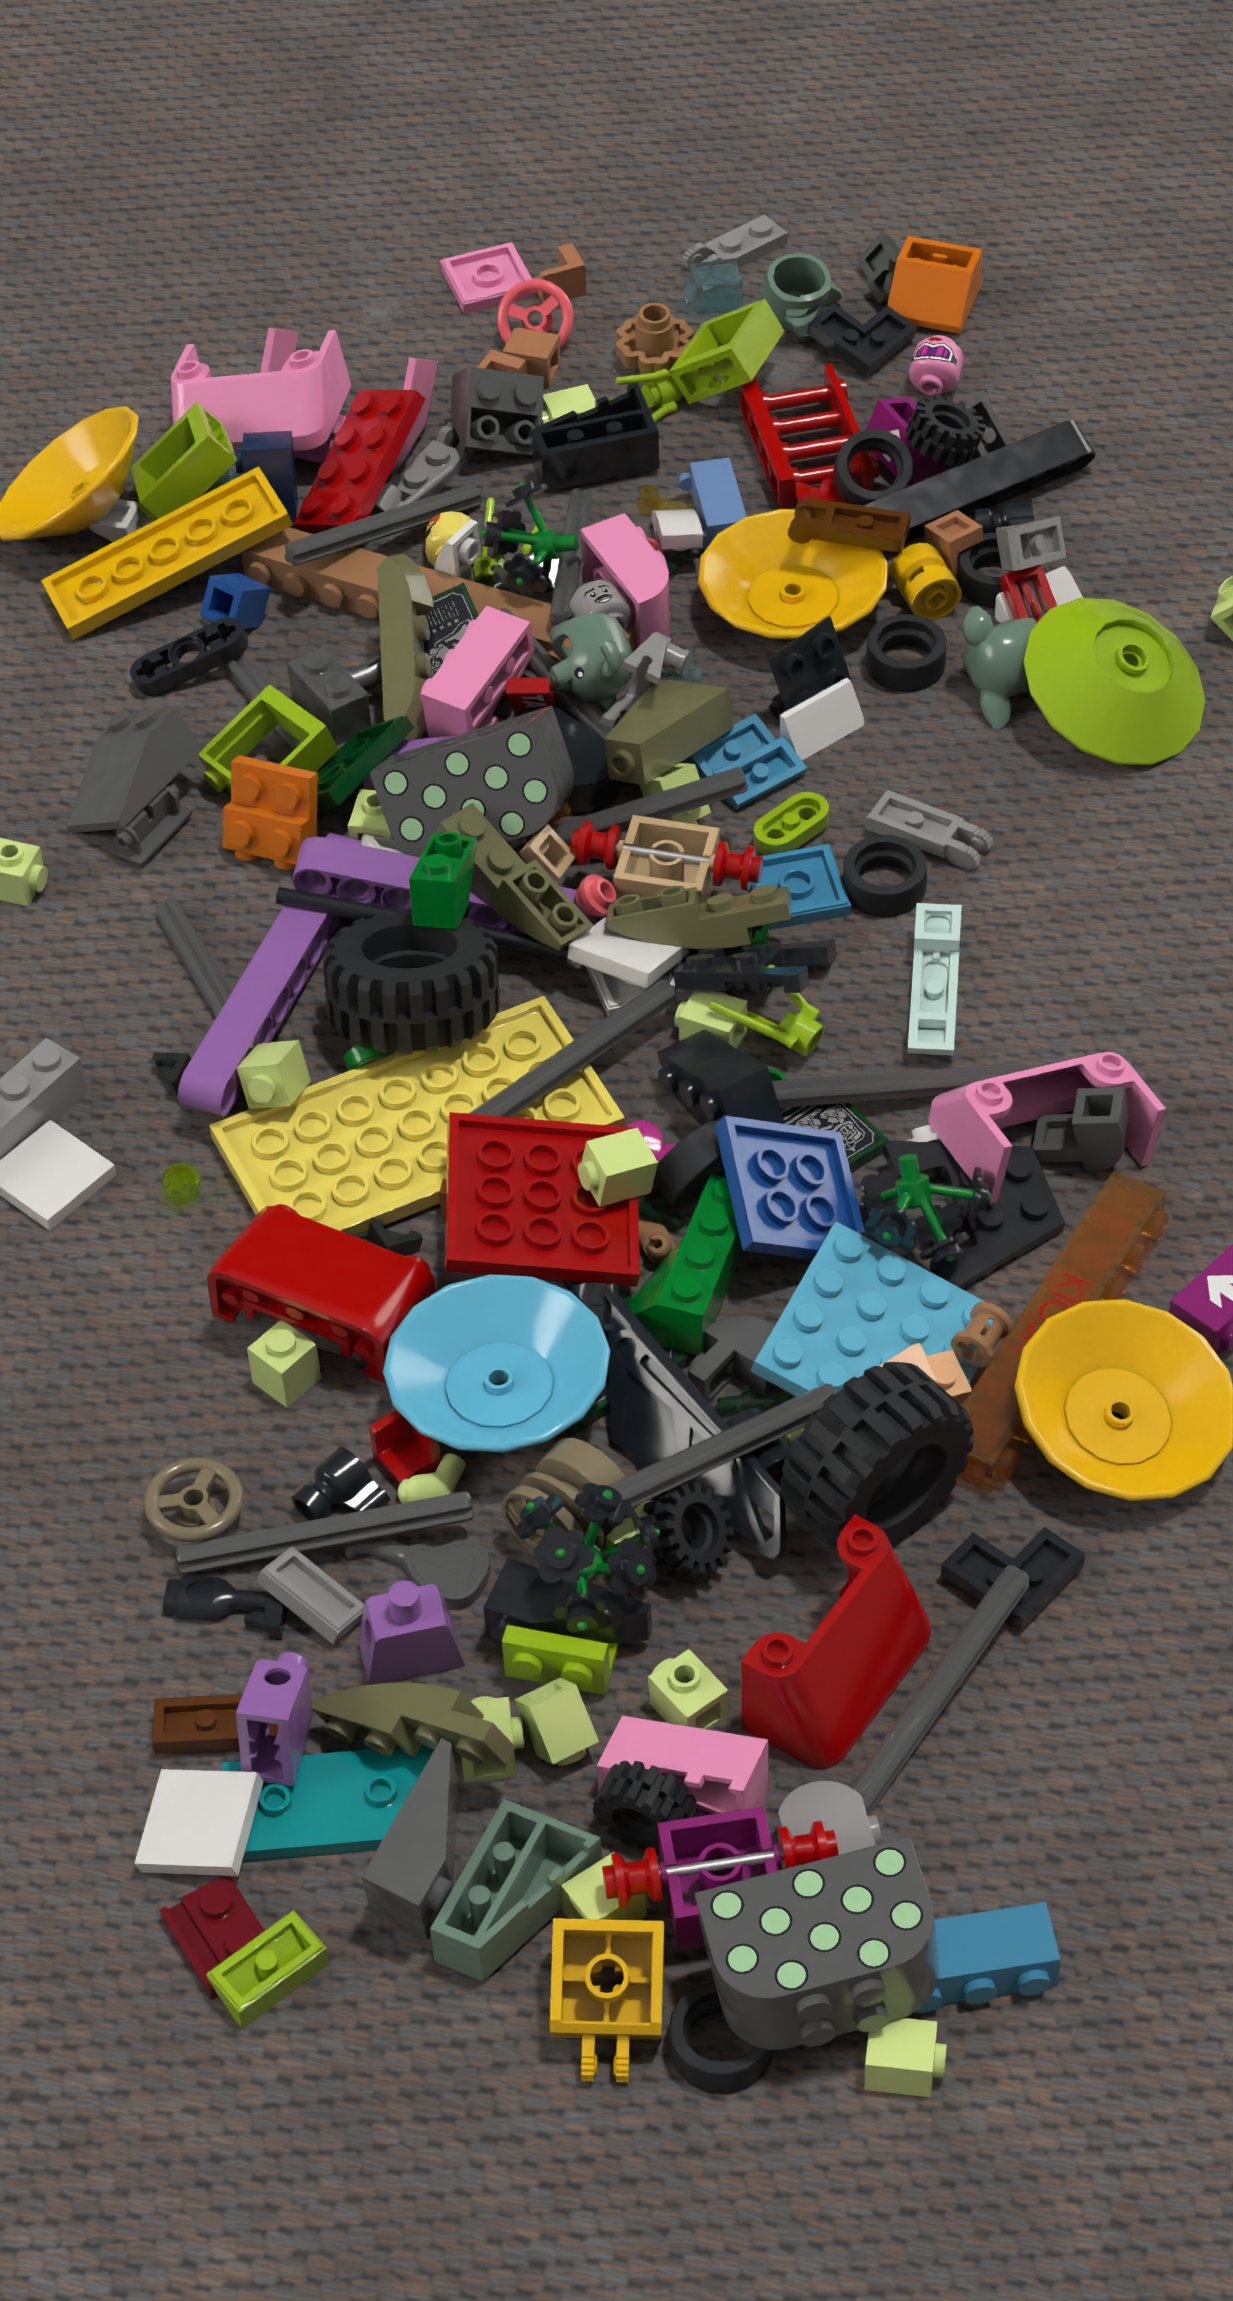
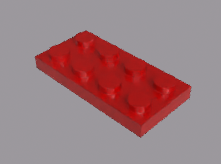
[294,390,426,534]

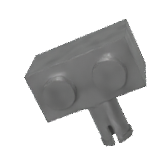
[287,646,382,746]

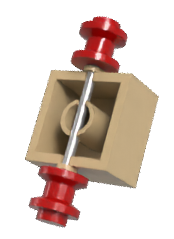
[570,815,763,903]

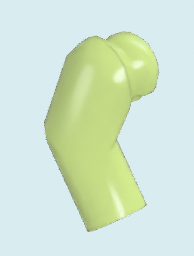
[398,1453,466,1503]

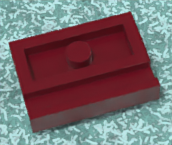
[159,1876,265,2000]

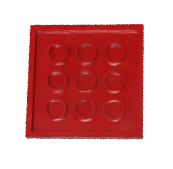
[445,1112,640,1287]

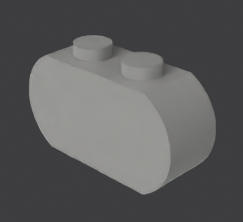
[778,1781,882,1855]

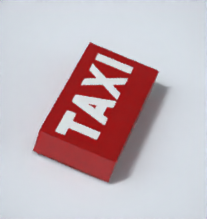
[506,678,560,715]

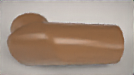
[639,1220,675,1263]

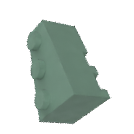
[430,1799,602,1982]

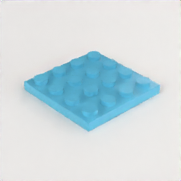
[750,1221,993,1396]

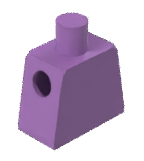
[359,1580,465,1685]
[236,1652,313,1786]

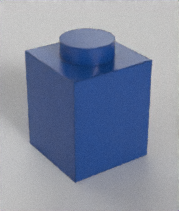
[200,573,271,629]

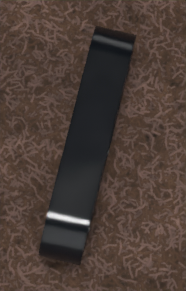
[130,617,248,696]

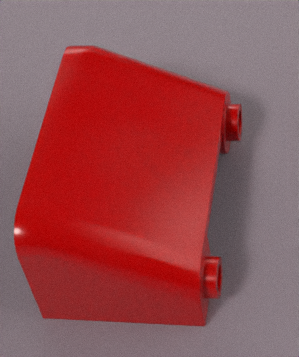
[207,1204,436,1383]
[741,1514,931,1769]

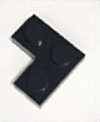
[806,303,917,377]
[941,1527,1085,1631]

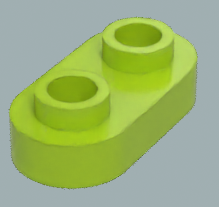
[754,792,829,855]

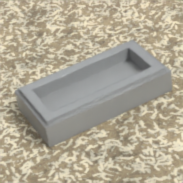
[256,1546,364,1644]

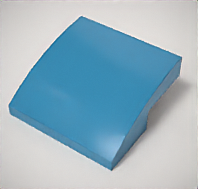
[685,713,808,809]

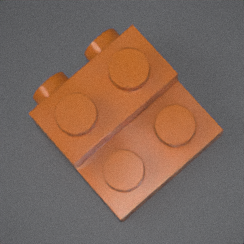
[222,755,318,870]

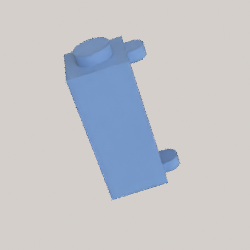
[678,457,747,549]

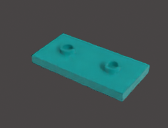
[222,1745,433,1862]

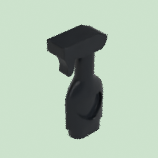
[163,1575,288,1640]

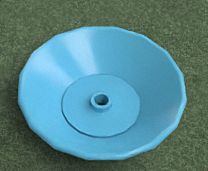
[383,1274,610,1453]

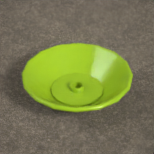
[1023,598,1205,766]

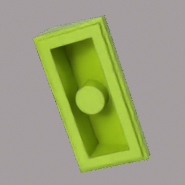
[206,1910,328,2028]

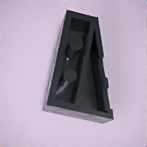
[531,382,660,492]
[657,1029,785,1125]

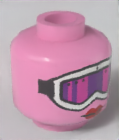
[909,335,964,396]

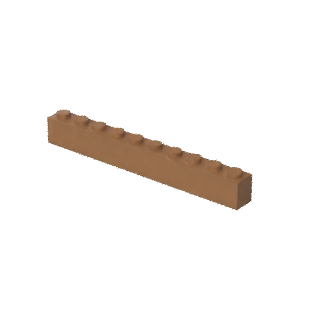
[241,527,636,663]

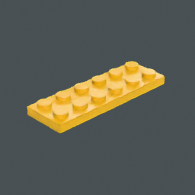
[41,466,293,640]

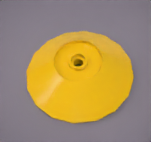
[0,406,139,541]
[698,509,888,639]
[1014,1299,1233,1501]

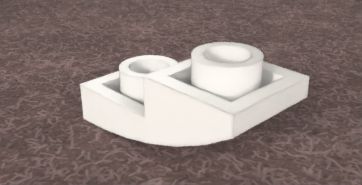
[652,509,703,551]
[434,519,481,580]

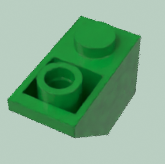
[409,831,477,930]

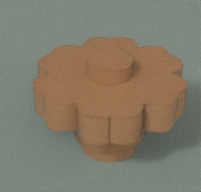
[616,303,694,374]

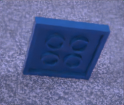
[715,1116,865,1259]

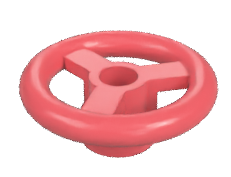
[497,279,574,348]

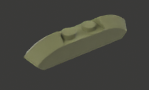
[377,554,433,741]

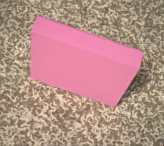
[440,242,537,314]

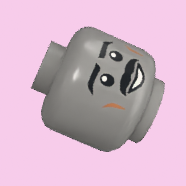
[569,580,631,631]

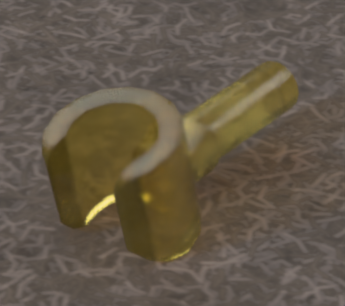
[636,485,695,516]

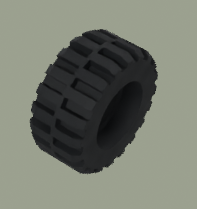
[323,909,500,1054]
[781,1362,974,1554]

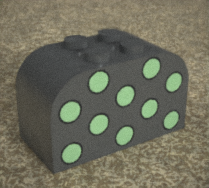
[369,706,574,857]
[695,1836,939,2050]

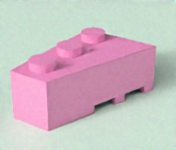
[420,606,535,738]
[596,1716,769,1817]

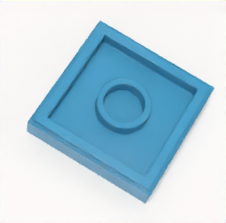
[750,844,851,930]

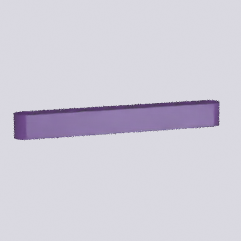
[178,833,361,1116]

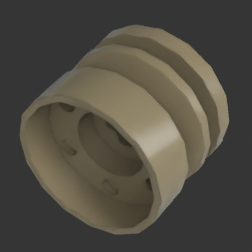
[502,1437,638,1555]

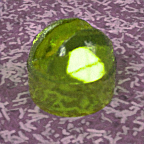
[162,1162,200,1204]

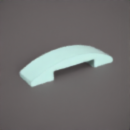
[908,903,962,1056]

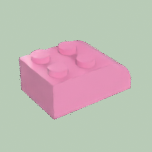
[580,513,670,649]

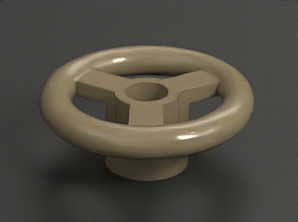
[144,1457,244,1542]

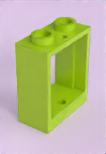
[669,299,785,404]
[130,402,237,521]
[197,684,339,793]

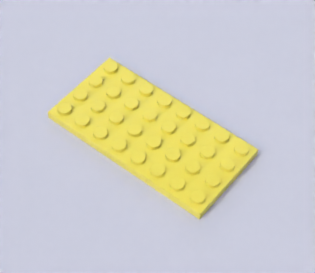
[209,996,625,1235]

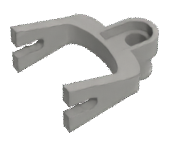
[600,632,690,728]

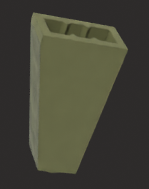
[604,678,734,785]

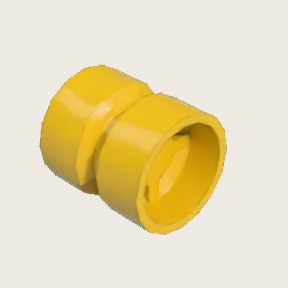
[889,543,962,620]

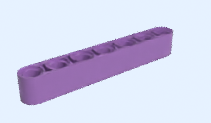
[292,837,600,943]

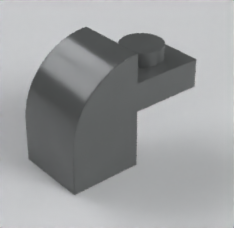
[1033,1087,1130,1173]
[687,1315,776,1403]

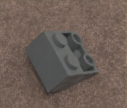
[450,366,544,457]

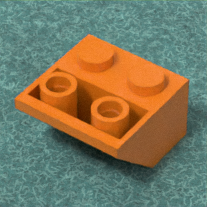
[887,236,983,334]

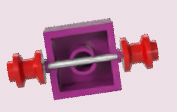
[602,1806,839,1951]

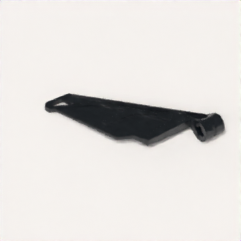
[570,1283,786,1559]

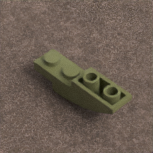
[435,803,593,950]
[606,885,792,949]
[311,1683,516,1765]

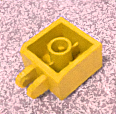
[550,1918,664,2082]

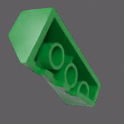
[627,1173,743,1355]

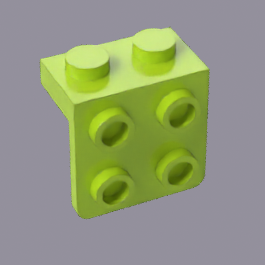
[502,1625,620,1695]

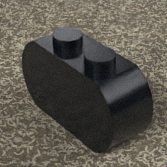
[513,706,621,814]

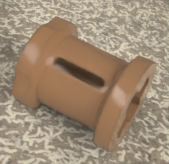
[951,1302,1013,1367]

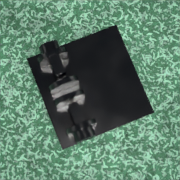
[768,616,854,718]

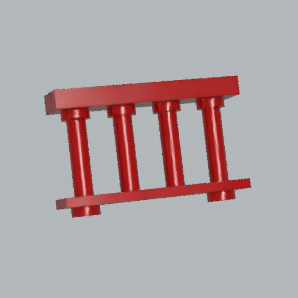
[740,364,879,509]

